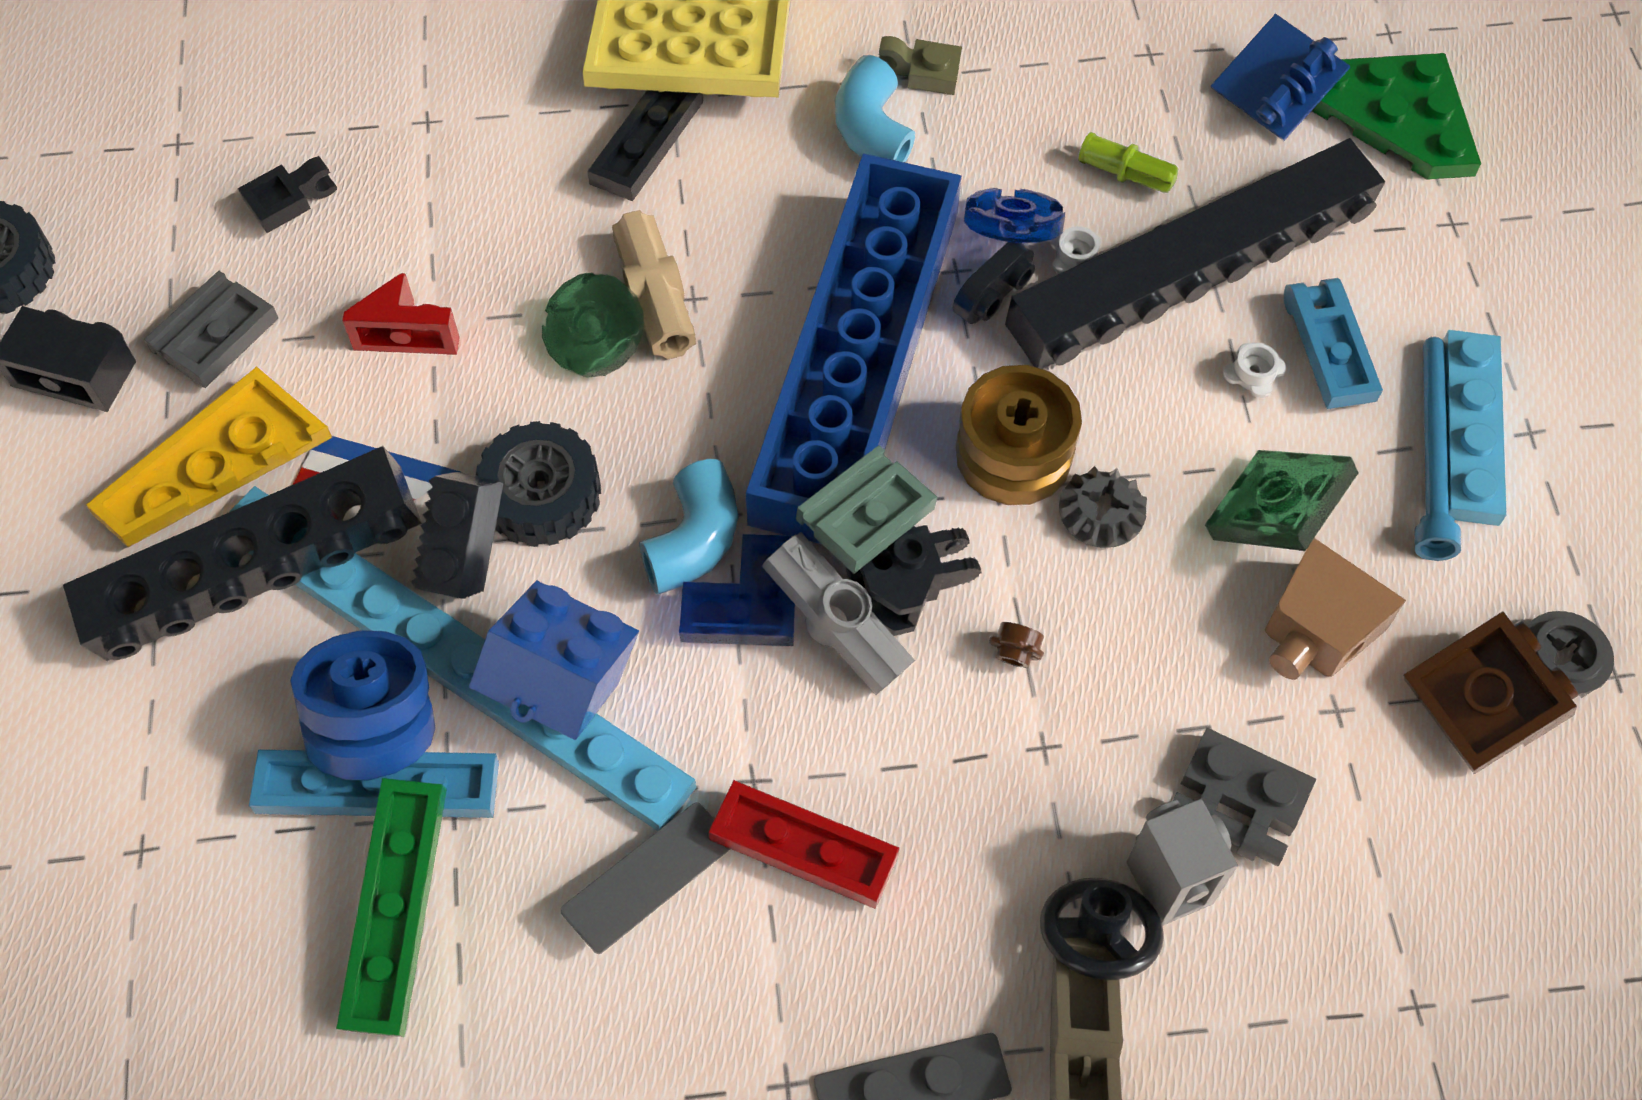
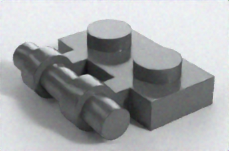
[1173,727,1316,867]

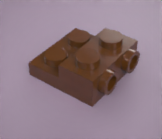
[1403,611,1578,774]

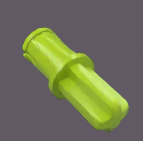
[1078,132,1179,193]

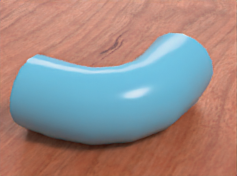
[835,55,915,162]
[639,459,739,595]

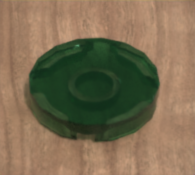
[542,273,644,378]

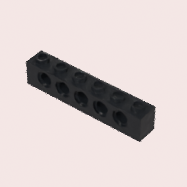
[63,446,422,661]

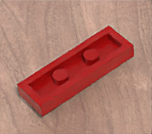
[709,780,900,909]

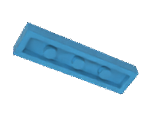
[249,750,499,818]

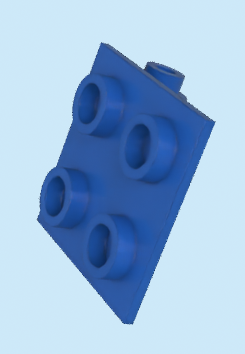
[1211,13,1350,141]

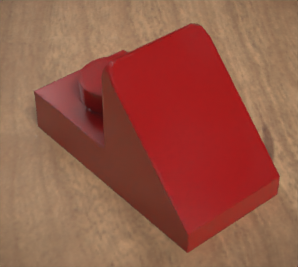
[342,273,460,355]

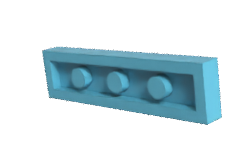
[1443,330,1507,526]

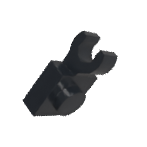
[237,156,337,233]

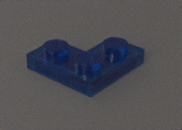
[679,534,796,646]

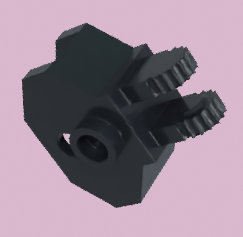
[845,525,982,636]

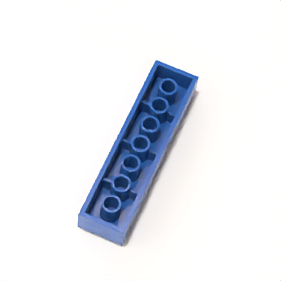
[746,153,962,544]

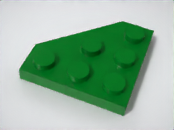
[1312,53,1481,180]

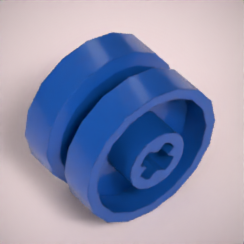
[290,631,435,780]

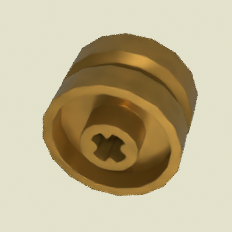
[956,365,1082,505]

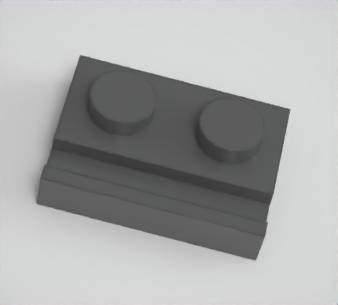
[144,270,279,388]

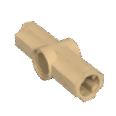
[612,210,696,360]

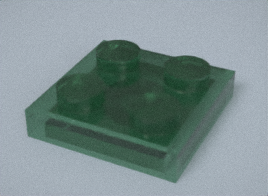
[1205,450,1359,551]

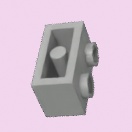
[1126,798,1238,926]

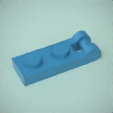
[1284,278,1383,409]

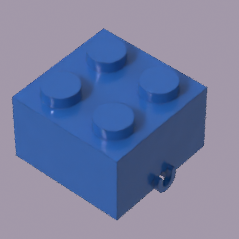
[469,580,639,740]

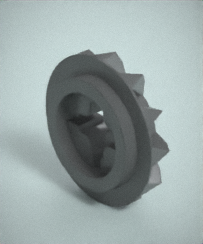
[1059,466,1147,548]
[1528,611,1614,698]

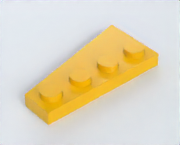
[86,366,332,547]

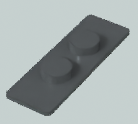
[561,802,730,954]
[814,1033,1012,1100]

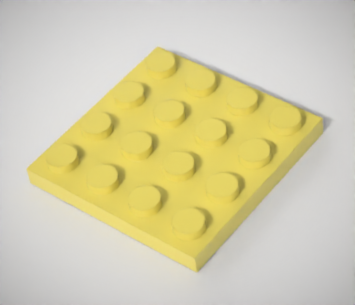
[583,0,790,98]

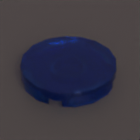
[964,188,1065,243]

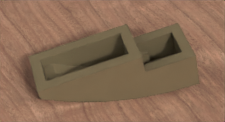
[1050,938,1123,1100]

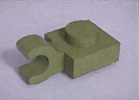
[879,36,962,95]

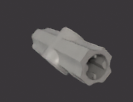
[762,532,915,695]

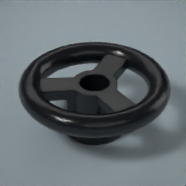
[1040,878,1164,980]

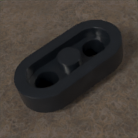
[952,239,1035,324]

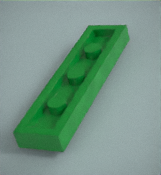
[336,778,447,1037]

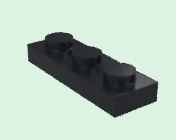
[587,90,703,201]

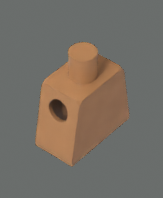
[1265,538,1406,680]

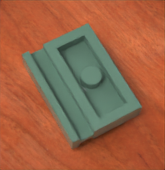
[796,445,938,574]

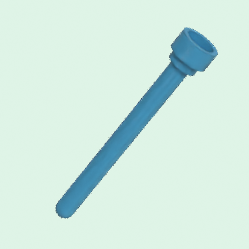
[1414,336,1461,561]

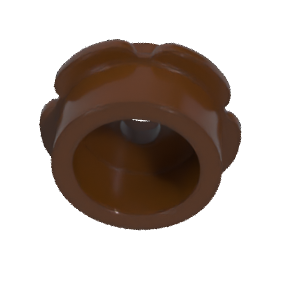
[989,622,1044,668]

